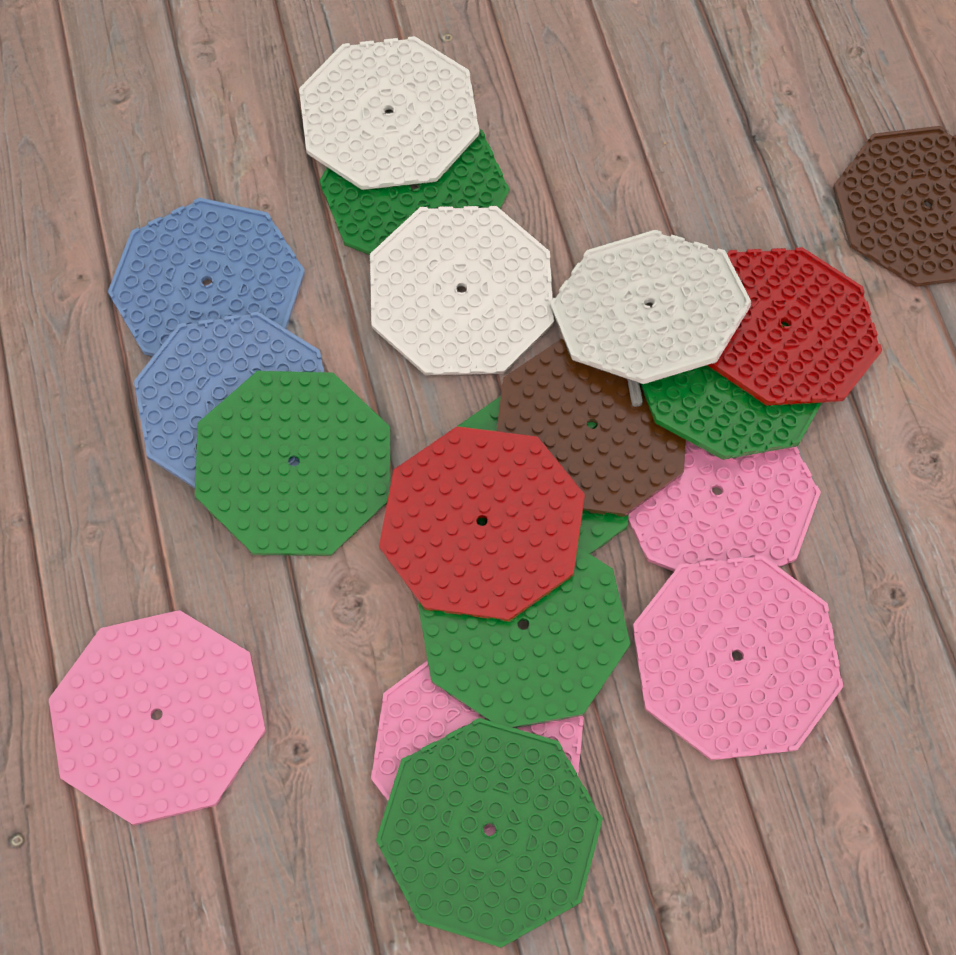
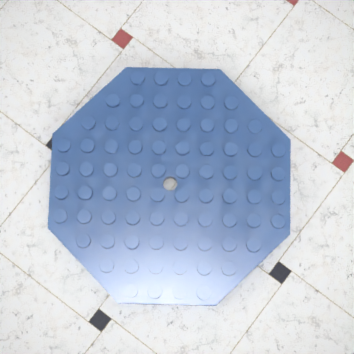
[108,198,305,356]
[134,311,324,488]

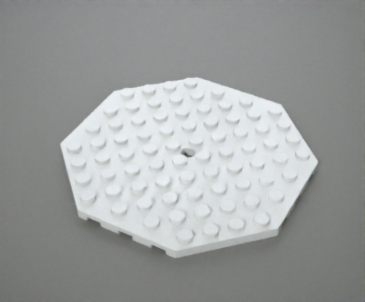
[299,36,479,190]
[370,206,554,375]
[550,230,751,384]

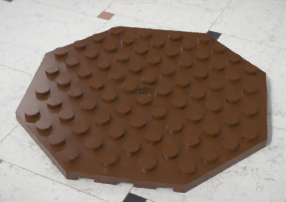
[833,126,956,287]
[497,339,686,517]

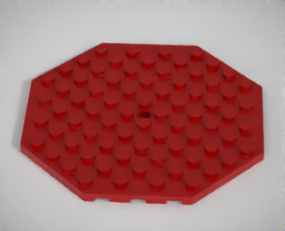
[708,247,882,405]
[379,426,585,621]

